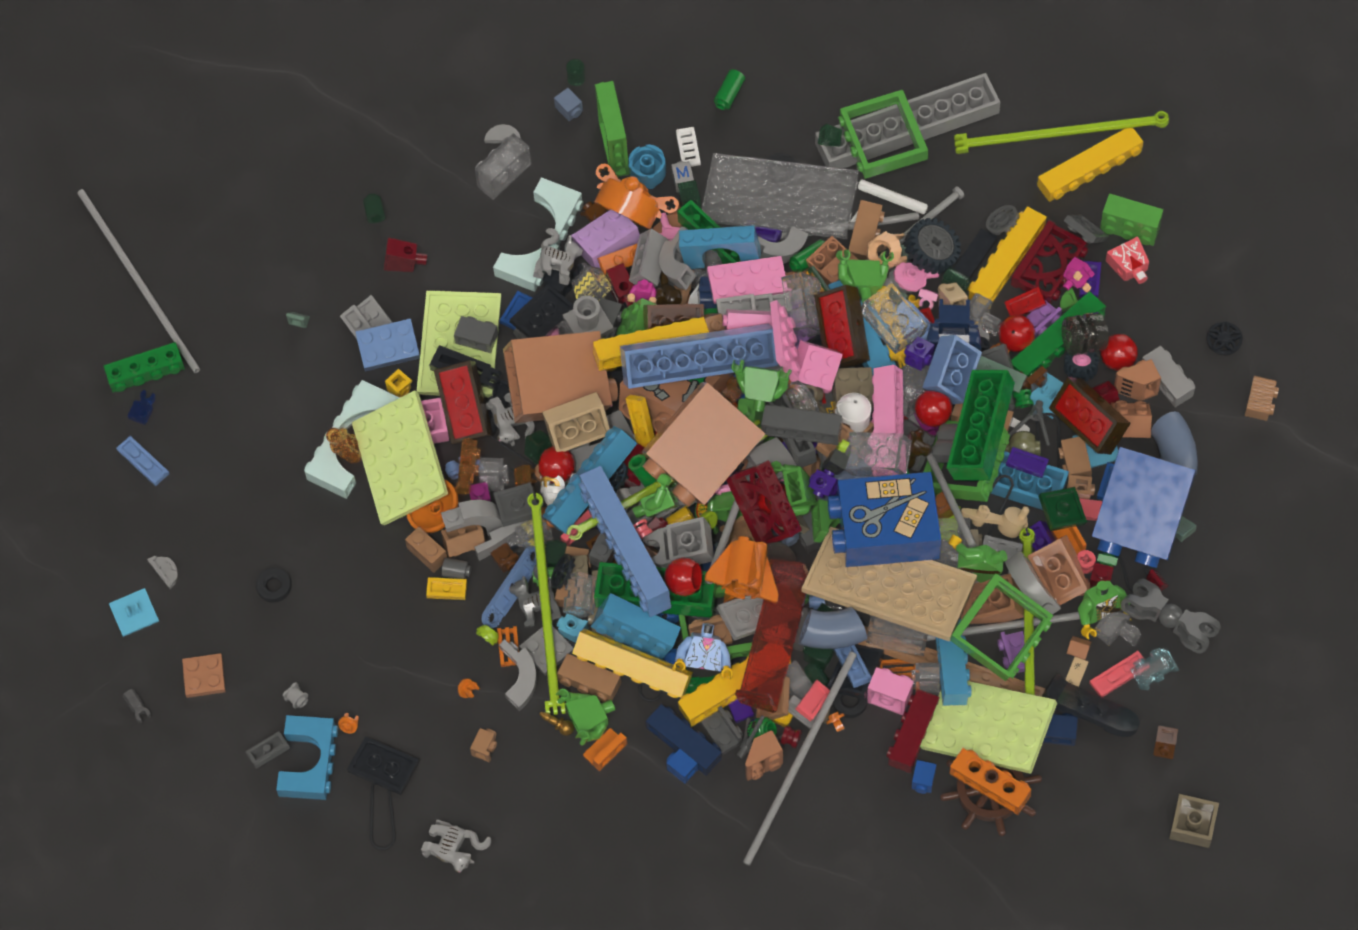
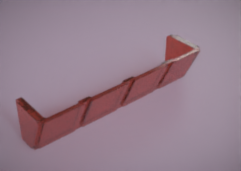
[735,559,809,713]

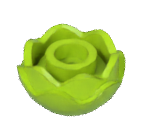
[476,625,499,646]

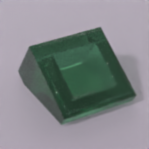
[818,124,842,147]

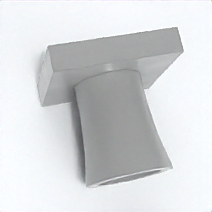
[563,296,614,337]

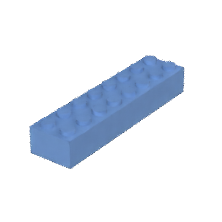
[620,323,778,389]
[578,466,671,617]

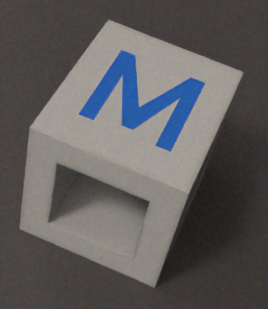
[671,161,694,193]

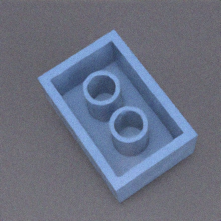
[355,319,420,371]
[922,335,982,404]

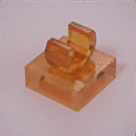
[514,465,537,487]

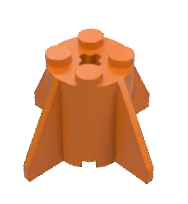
[705,536,779,603]

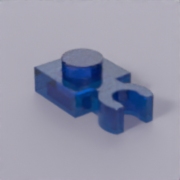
[127,390,156,425]

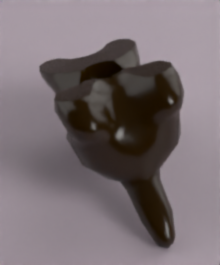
[655,271,682,305]
[903,429,931,469]

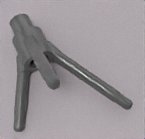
[1009,400,1050,446]
[736,715,782,759]

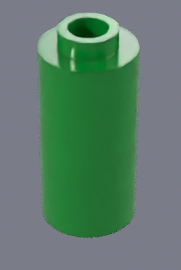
[714,69,745,110]
[789,239,825,273]
[628,454,657,487]

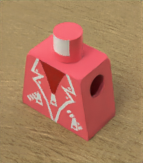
[1106,237,1149,284]

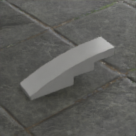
[716,293,793,318]
[474,519,532,561]

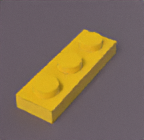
[625,395,655,447]

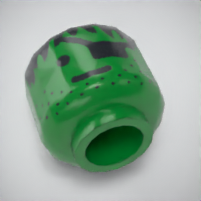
[747,717,777,742]

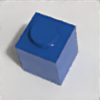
[666,748,698,784]
[912,760,937,794]

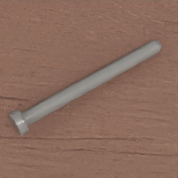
[899,186,965,245]

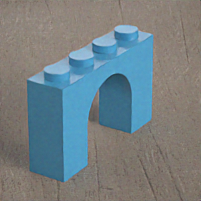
[679,225,761,269]
[276,715,338,800]

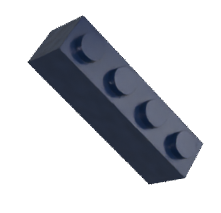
[646,704,722,776]
[1043,713,1078,746]

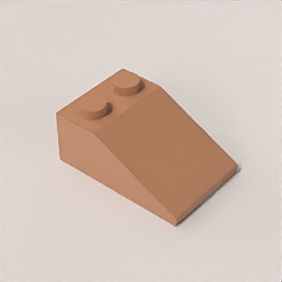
[1027,535,1089,605]
[961,574,1024,624]

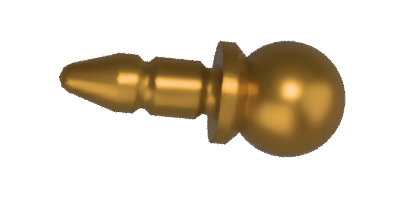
[539,712,574,736]

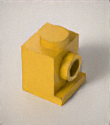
[385,369,412,398]

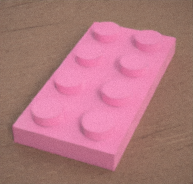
[707,256,789,304]
[770,300,800,382]

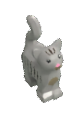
[533,228,583,285]
[486,393,542,446]
[421,820,491,873]

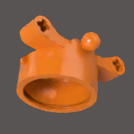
[594,164,680,229]

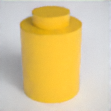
[666,505,695,525]

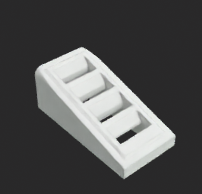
[676,127,701,167]

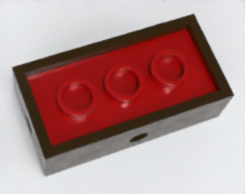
[814,285,870,368]
[434,360,493,445]
[1049,377,1131,454]

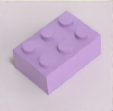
[571,210,640,271]

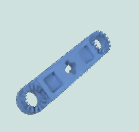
[482,546,536,628]

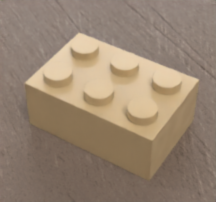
[542,392,610,452]

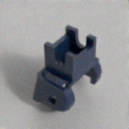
[927,299,981,356]

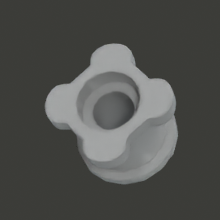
[282,682,308,709]

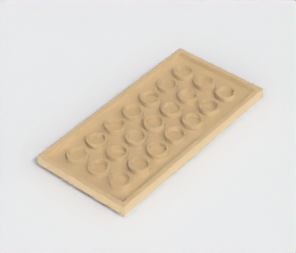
[802,527,977,642]

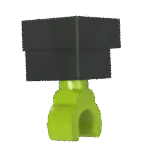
[822,439,850,475]

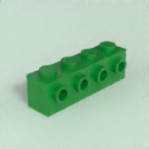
[103,342,185,393]

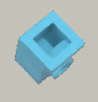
[557,613,589,643]

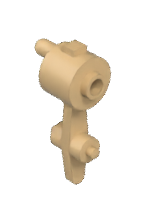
[961,505,1029,538]

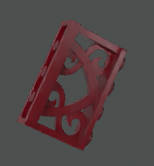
[1011,220,1089,304]
[726,460,802,545]

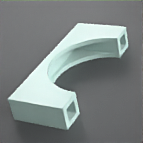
[493,177,584,292]
[304,380,399,499]

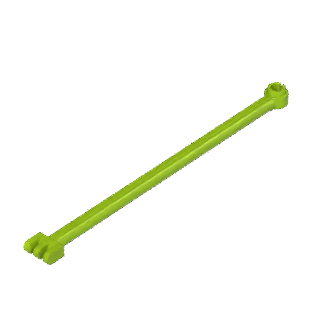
[954,111,1169,154]
[566,419,768,540]
[527,493,566,715]
[1019,528,1035,695]

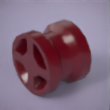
[780,725,802,749]

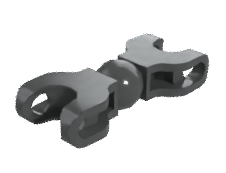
[1121,578,1221,654]

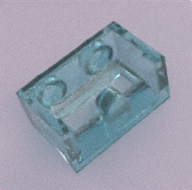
[1130,648,1179,690]

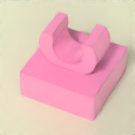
[918,288,939,309]

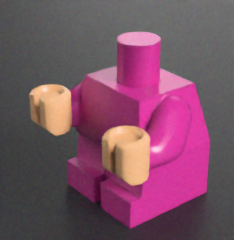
[1063,257,1095,293]
[627,279,656,304]

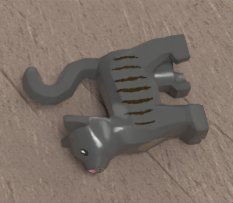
[509,563,561,628]

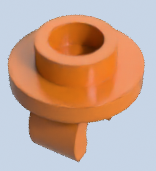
[458,678,480,698]
[826,712,845,732]
[338,713,359,734]

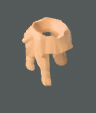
[866,231,908,269]

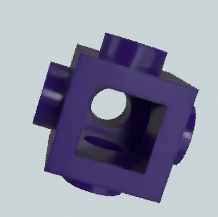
[904,336,935,371]
[808,469,838,498]

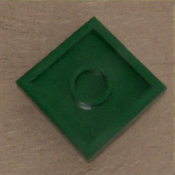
[1038,487,1087,531]

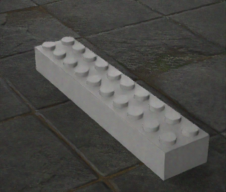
[815,73,1000,173]

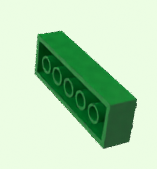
[947,370,1015,481]
[594,562,717,618]

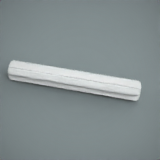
[858,179,928,214]

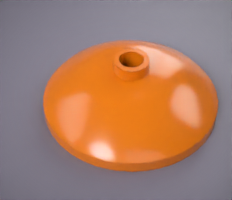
[407,479,458,533]

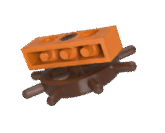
[940,748,1042,836]

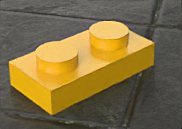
[426,577,467,600]

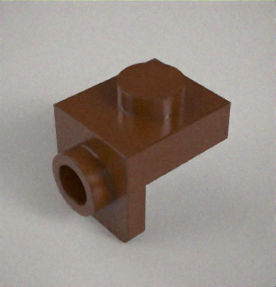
[579,201,607,223]
[1020,366,1047,393]

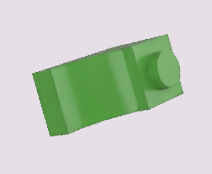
[811,499,840,543]

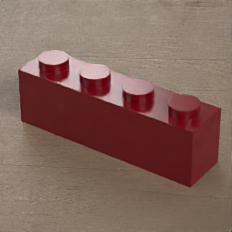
[886,689,940,773]

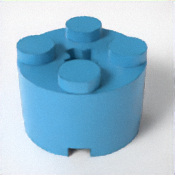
[629,145,666,189]

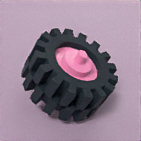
[1063,346,1099,382]

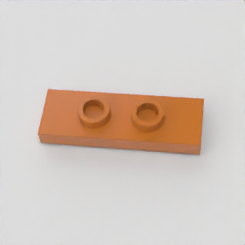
[597,243,638,276]

